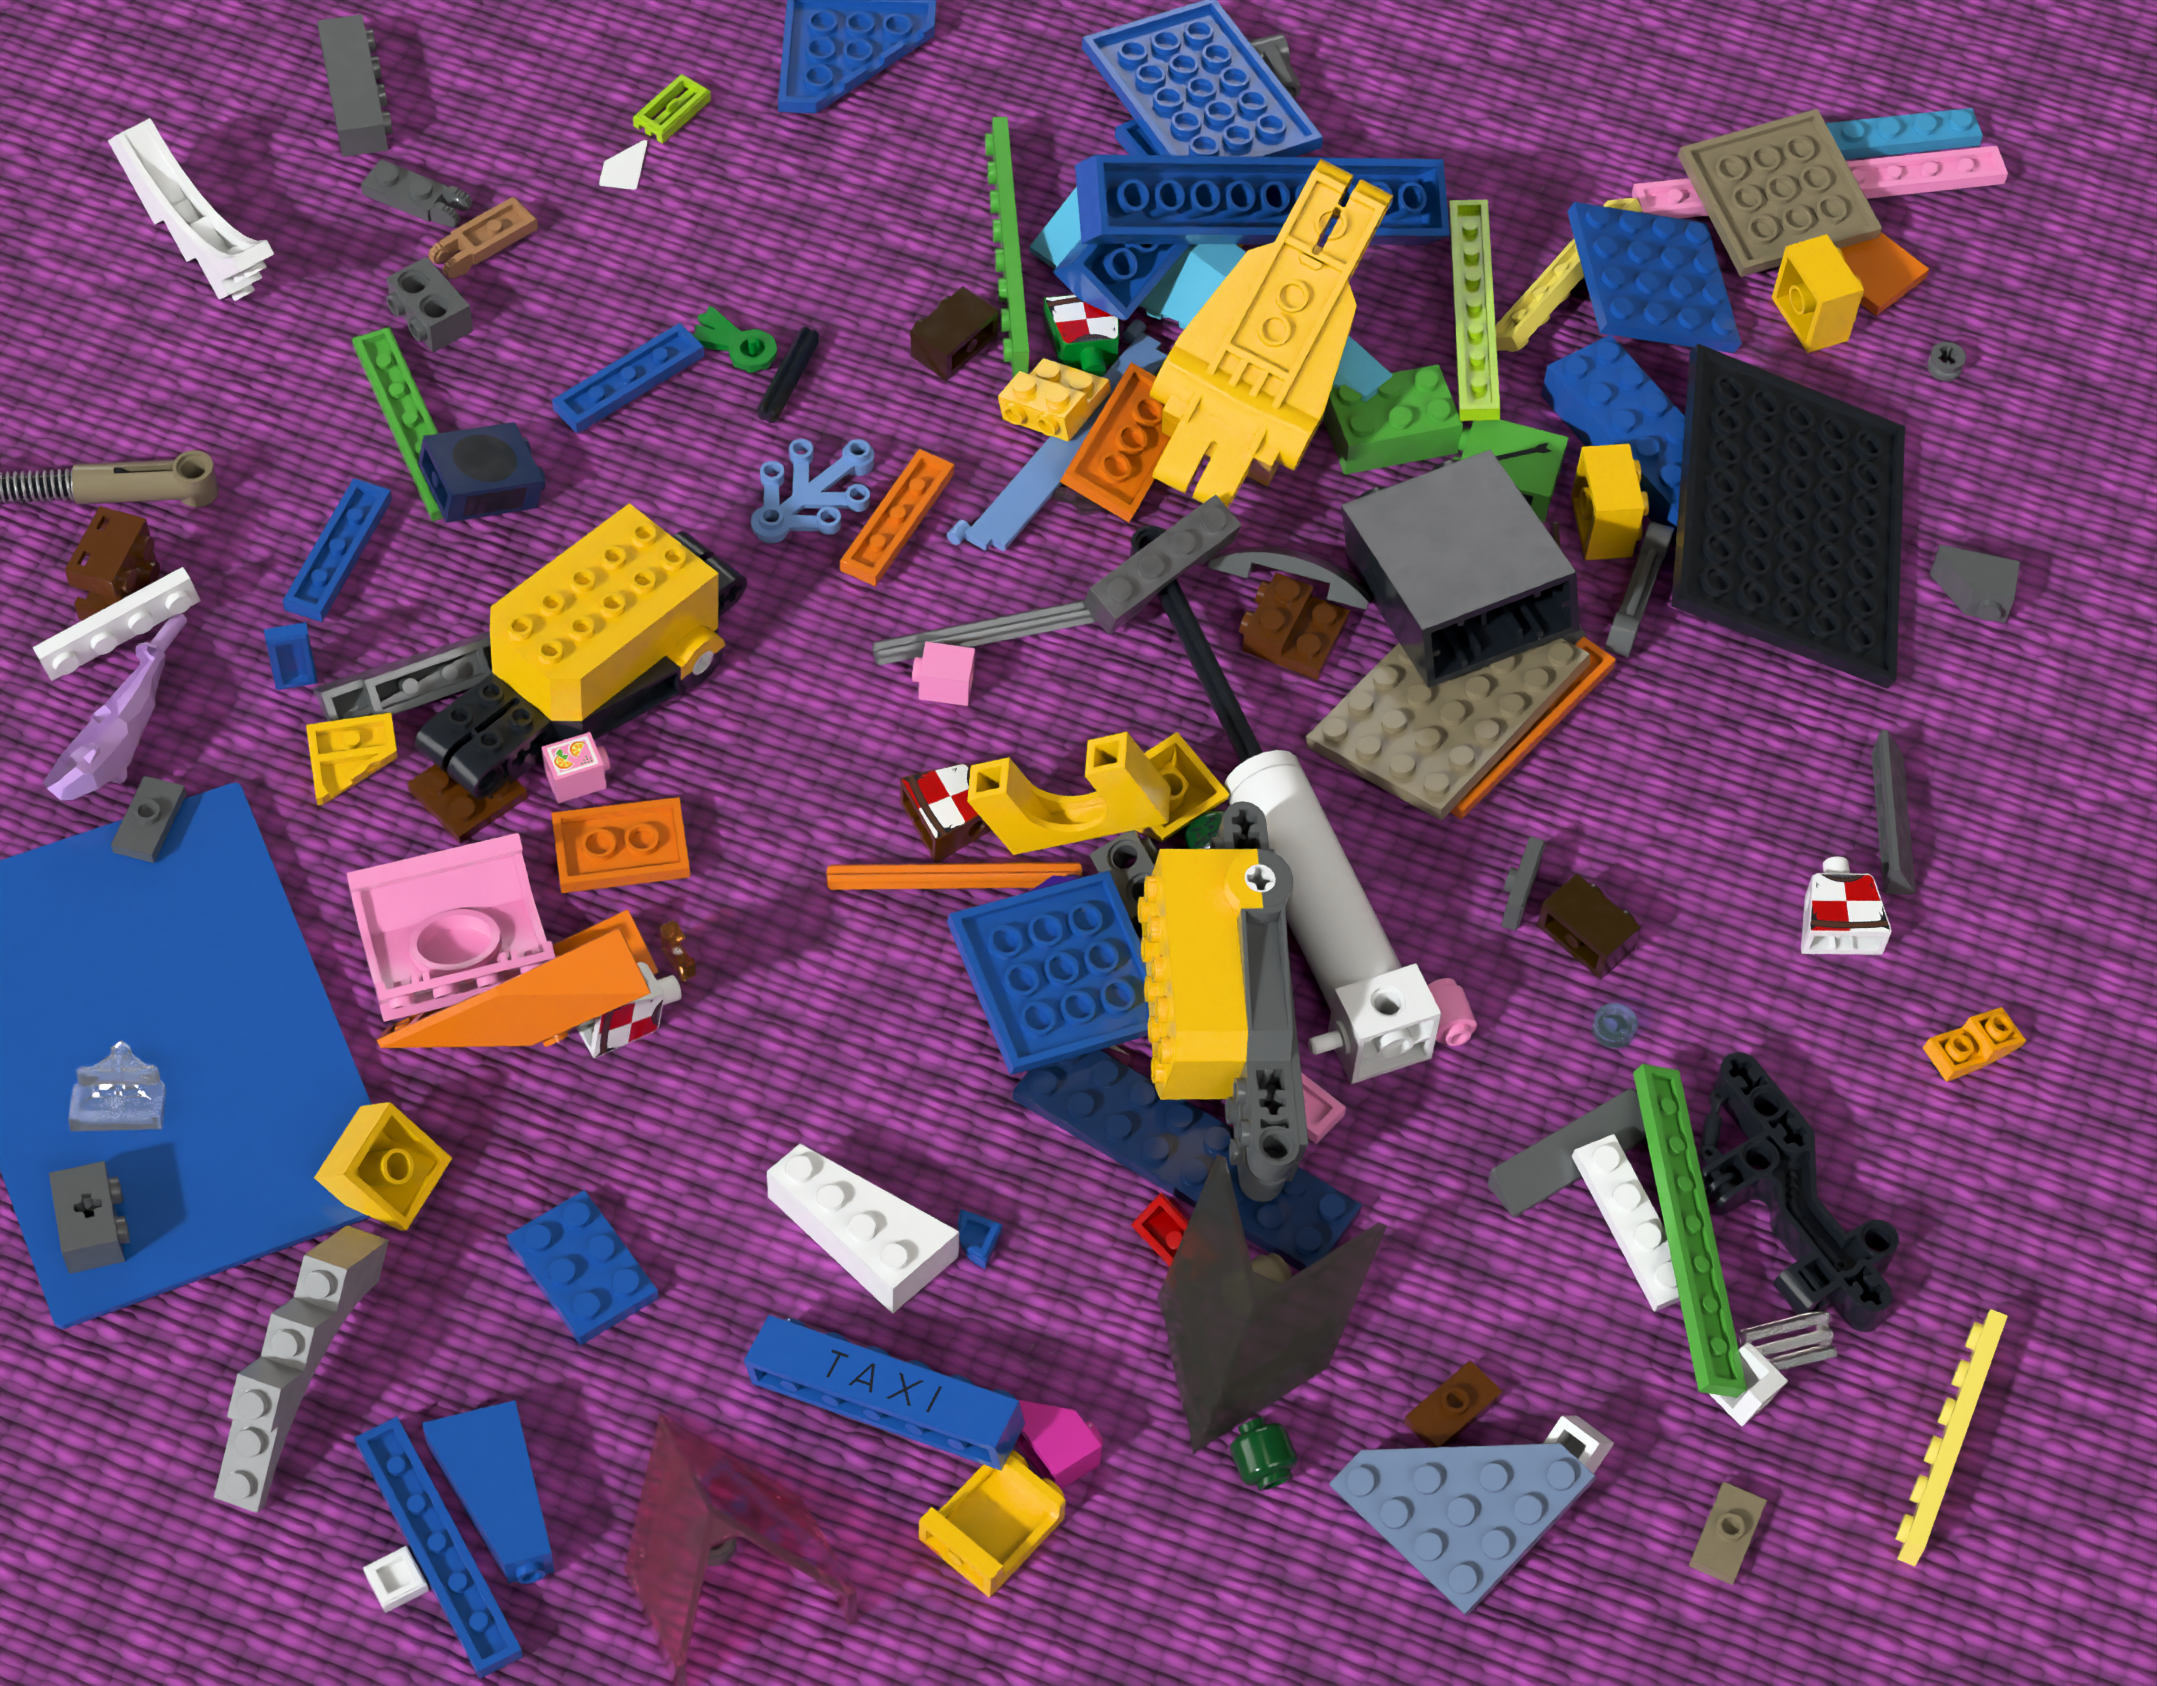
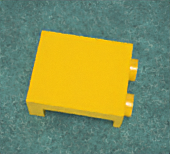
[919,1450,1066,1598]

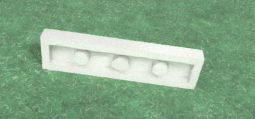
[32,567,201,681]
[1571,1134,1680,1312]

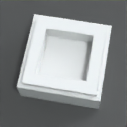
[363,1546,429,1613]

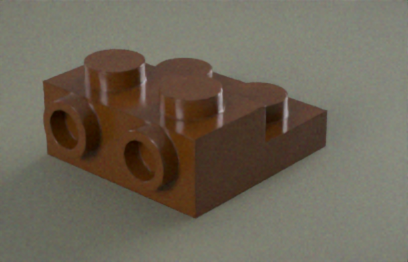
[1239,572,1350,680]

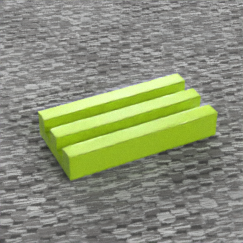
[633,74,711,144]

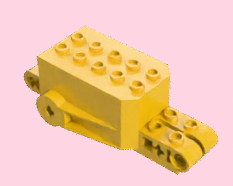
[1149,159,1393,509]

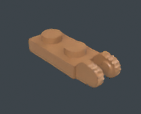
[428,197,538,279]

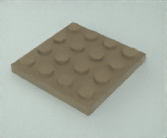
[1678,109,1882,277]

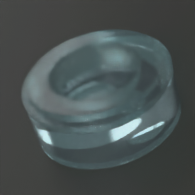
[1592,1003,1638,1048]

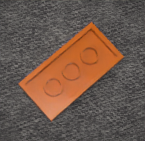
[1060,362,1171,523]

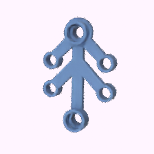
[751,439,874,544]

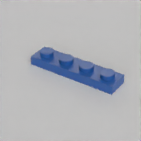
[552,323,704,434]
[283,478,392,622]

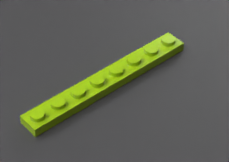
[1449,199,1500,421]

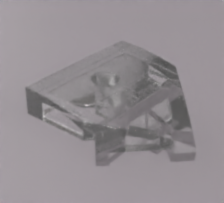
[68,1040,166,1131]

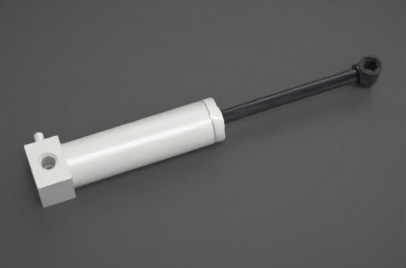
[1130,525,1441,1084]

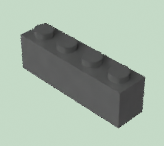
[317,14,393,157]

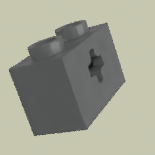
[49,1161,130,1274]

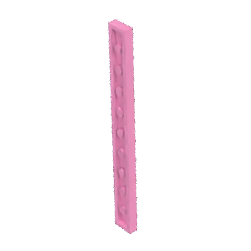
[1632,146,2008,219]

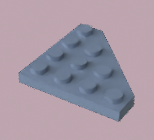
[1329,1443,1596,1617]

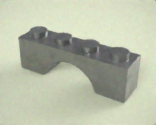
[1083,494,1242,635]

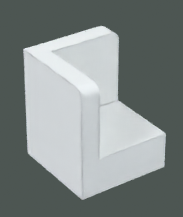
[1710,1343,1788,1427]

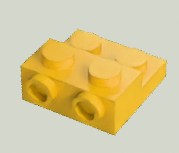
[998,358,1111,442]

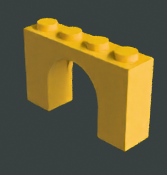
[967,732,1171,855]

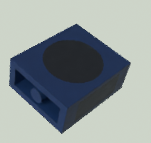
[418,422,546,523]

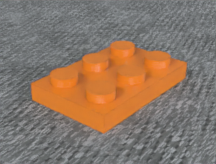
[551,797,690,893]

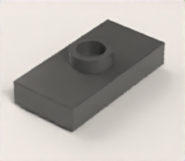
[111,776,187,863]
[1501,836,1545,931]

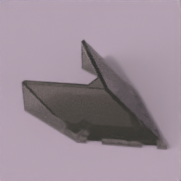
[1157,1154,1387,1455]

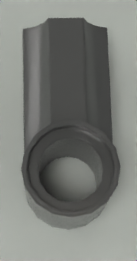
[1248,33,1301,99]

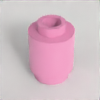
[1428,978,1477,1046]

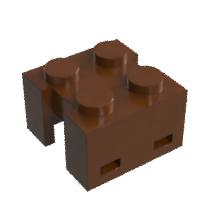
[65,506,160,620]

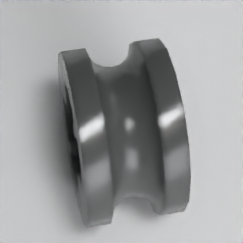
[1927,342,1966,381]

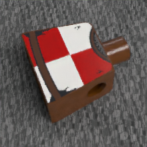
[900,763,991,863]

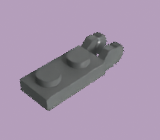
[361,159,473,228]

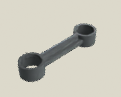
[1605,521,1674,658]

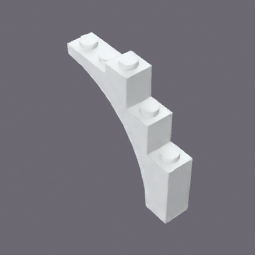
[108,118,274,301]

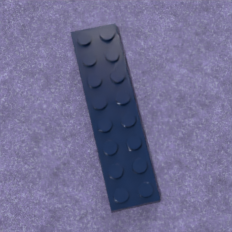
[1012,1050,1362,1279]

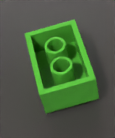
[1323,364,1463,475]

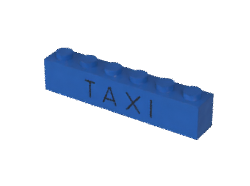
[743,1315,1025,1471]

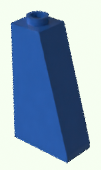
[422,1400,555,1584]

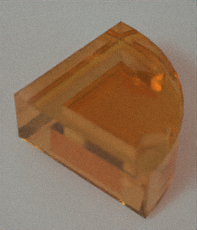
[660,920,697,981]

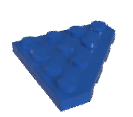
[778,0,936,114]

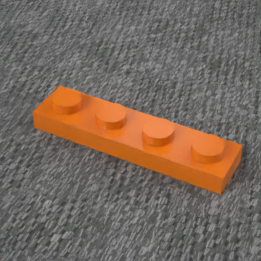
[840,449,954,587]

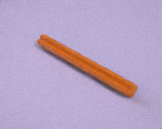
[827,862,1083,890]

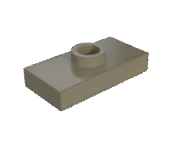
[1689,1481,1767,1585]

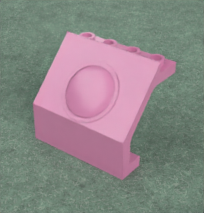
[346,833,555,1022]

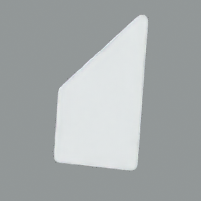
[599,140,648,190]

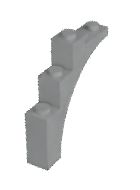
[214,1226,389,1513]

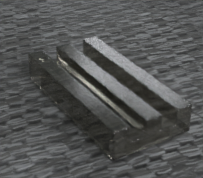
[1738,1309,1837,1371]

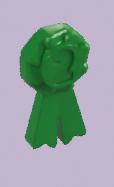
[692,306,777,373]

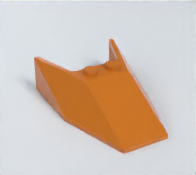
[377,909,659,1048]

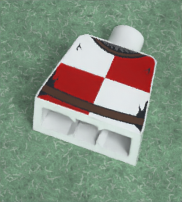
[1801,856,1891,955]
[575,962,681,1058]

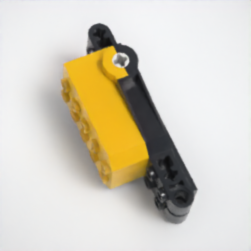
[415,503,747,799]

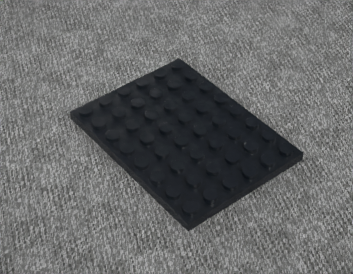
[1671,344,1905,689]

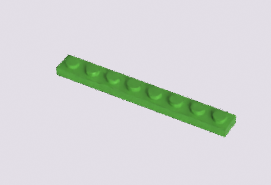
[985,117,1029,378]
[1633,1064,1747,1398]

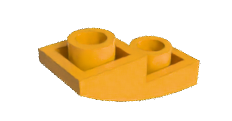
[1923,1007,2026,1082]

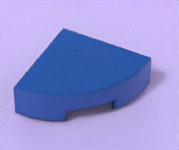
[957,1209,1003,1269]

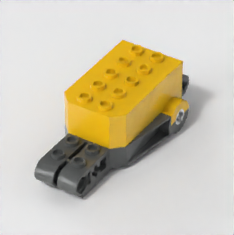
[1137,801,1308,1202]

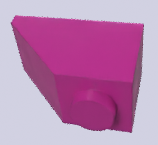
[1016,1399,1103,1490]

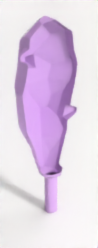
[43,613,187,800]

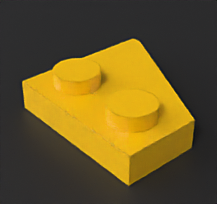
[306,713,398,805]

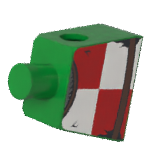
[1043,294,1119,377]

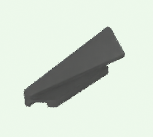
[312,631,492,721]

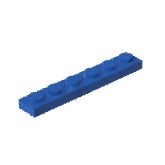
[354,1417,523,1679]

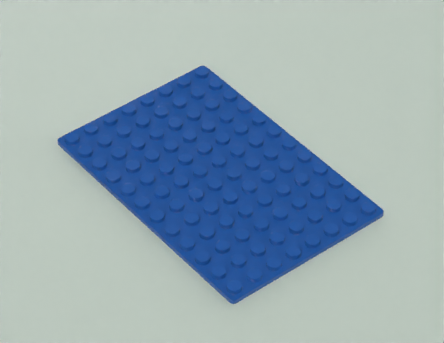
[0,783,372,1329]

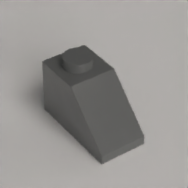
[1930,544,2020,623]

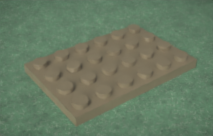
[1306,638,1590,821]

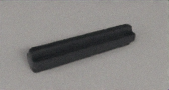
[757,327,819,423]

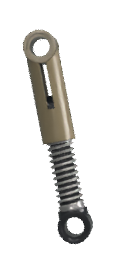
[0,450,219,507]

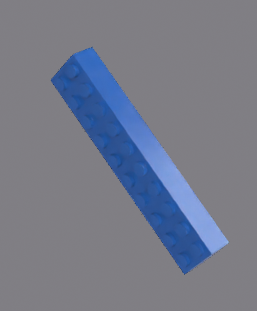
[1075,154,1450,245]

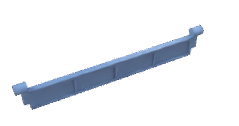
[947,319,1168,552]

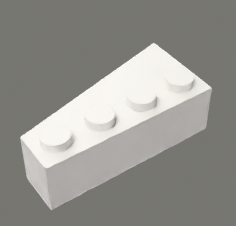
[767,1144,959,1314]

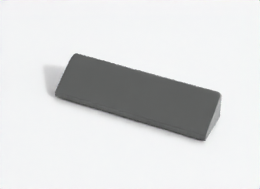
[1871,730,1916,895]
[1487,1088,1647,1218]

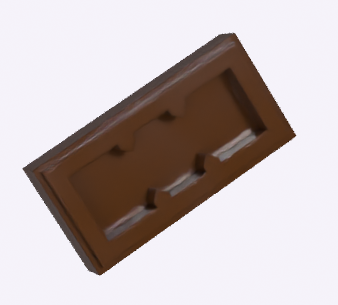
[1404,1360,1503,1448]

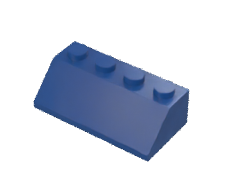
[1053,154,1190,320]

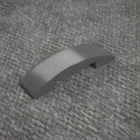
[1208,547,1372,609]

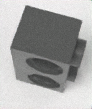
[386,257,473,353]
[1089,830,1159,937]

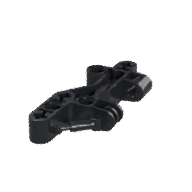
[1697,1052,1899,1332]

